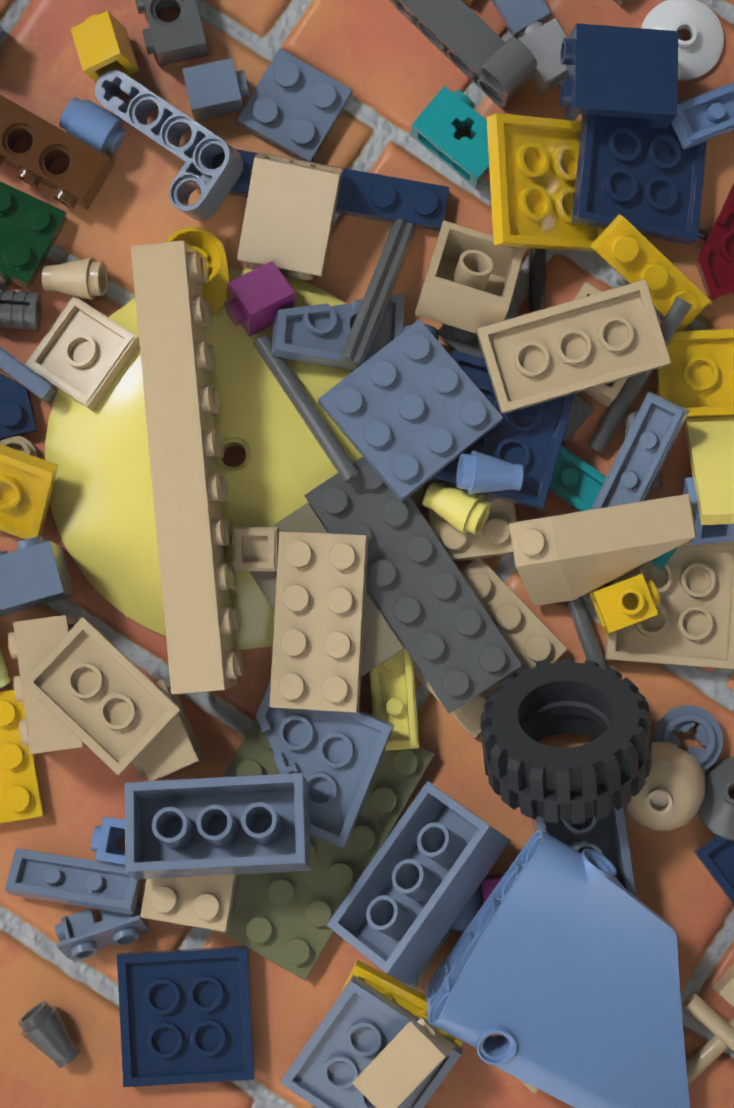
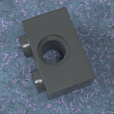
[135,0,209,66]

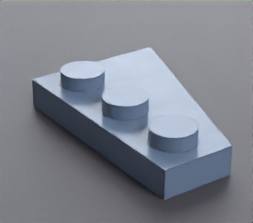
[271,294,405,371]

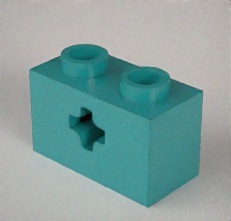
[411,86,490,188]

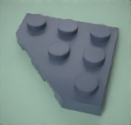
[256,679,395,848]

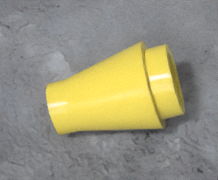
[423,482,491,535]

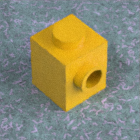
[71,10,139,83]
[589,573,661,634]

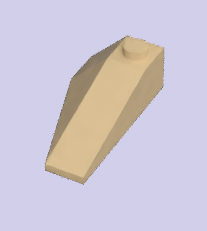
[509,493,697,606]

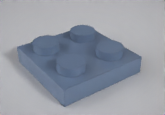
[237,48,353,162]

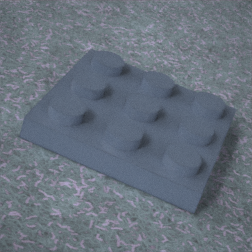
[318,319,503,503]
[280,975,463,1108]

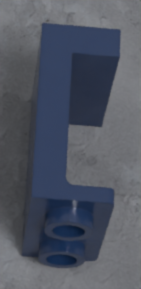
[559,23,679,129]

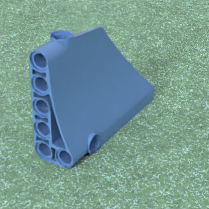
[426,830,690,1108]

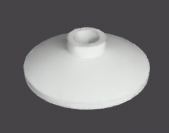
[641,0,724,82]

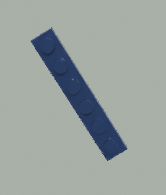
[198,149,449,231]

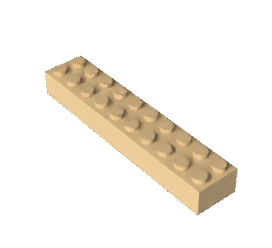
[131,240,244,695]

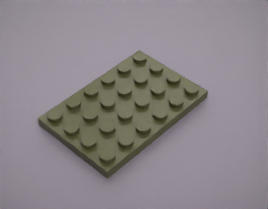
[220,718,434,980]

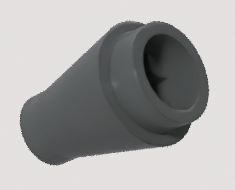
[18,1001,80,1068]

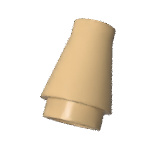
[42,257,108,300]

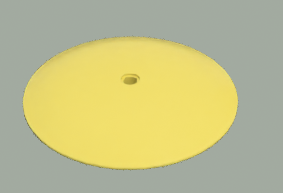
[45,269,424,649]

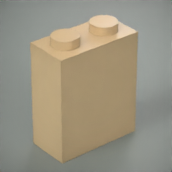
[237,152,343,280]

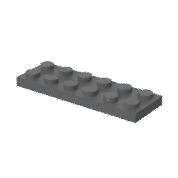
[304,457,522,714]

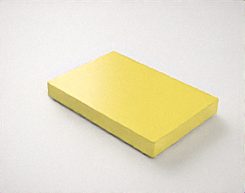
[684,416,734,525]

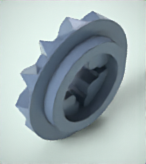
[653,705,723,771]

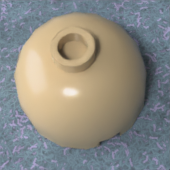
[624,742,706,831]

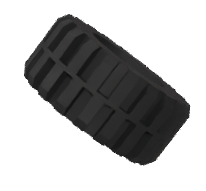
[480,658,652,824]

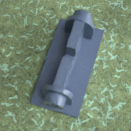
[55,899,150,960]

